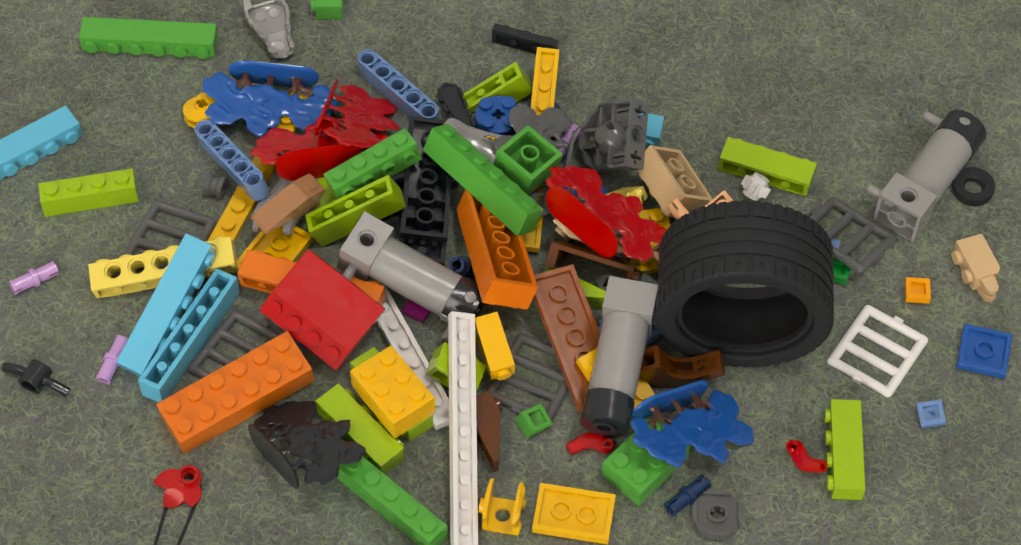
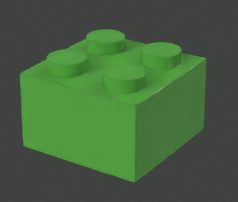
[493,125,563,195]

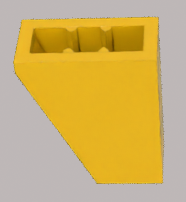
[475,312,515,380]

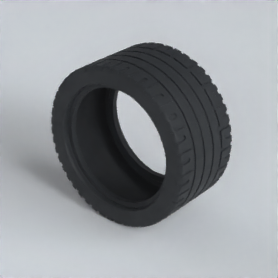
[656,200,834,368]

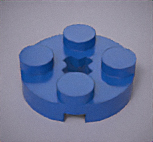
[475,96,519,136]

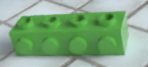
[324,128,422,200]

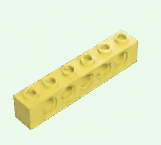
[88,236,239,298]

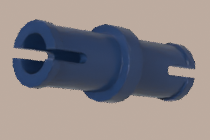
[449,256,473,275]
[664,474,711,517]

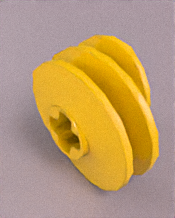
[183,92,216,128]

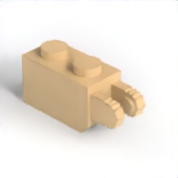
[951,234,1001,303]

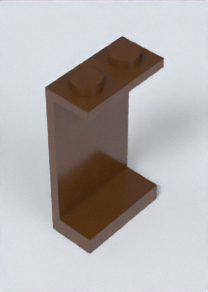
[545,239,643,281]

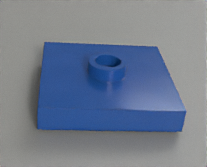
[956,323,1013,379]

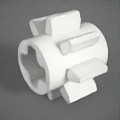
[741,172,771,201]

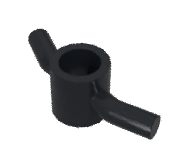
[2,359,71,397]

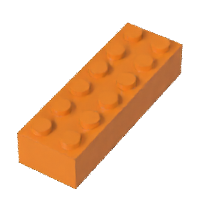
[456,189,538,310]
[156,331,315,454]

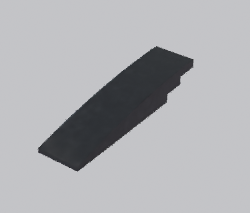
[398,116,452,266]

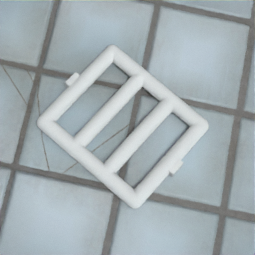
[827,305,928,397]

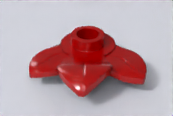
[154,465,202,508]

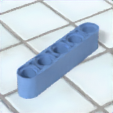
[358,49,439,119]
[194,120,269,201]

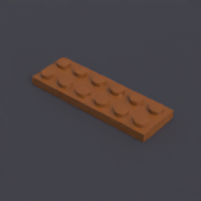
[533,264,600,413]

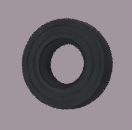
[952,167,995,206]

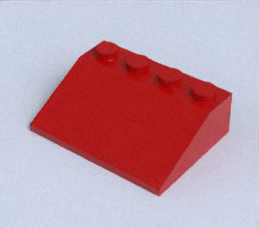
[259,249,386,370]

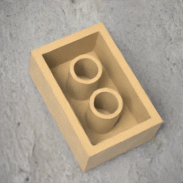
[637,145,713,217]

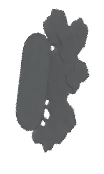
[492,104,576,216]

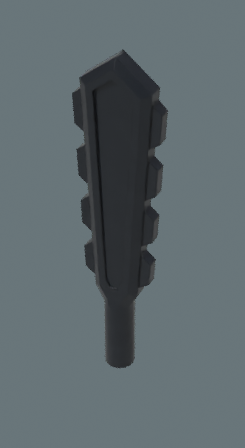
[436,82,476,128]

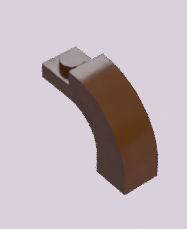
[640,345,725,388]

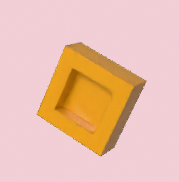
[904,277,931,304]

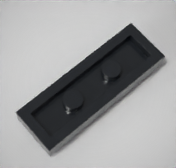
[492,23,558,54]

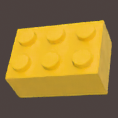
[350,345,436,439]

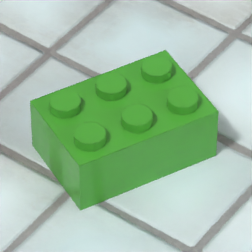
[601,414,691,506]

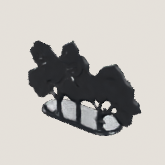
[248,401,366,489]

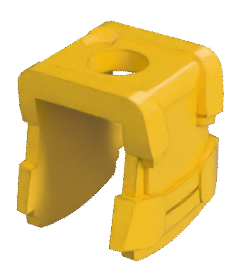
[479,478,526,536]

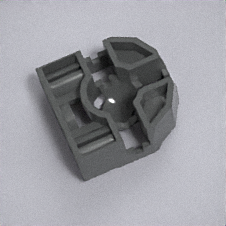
[578,98,649,174]

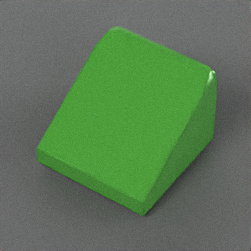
[515,403,553,438]

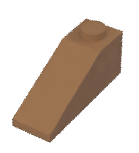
[251,173,325,234]

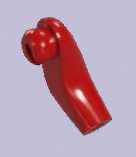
[565,432,615,456]
[786,440,827,473]

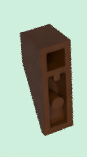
[476,390,502,472]

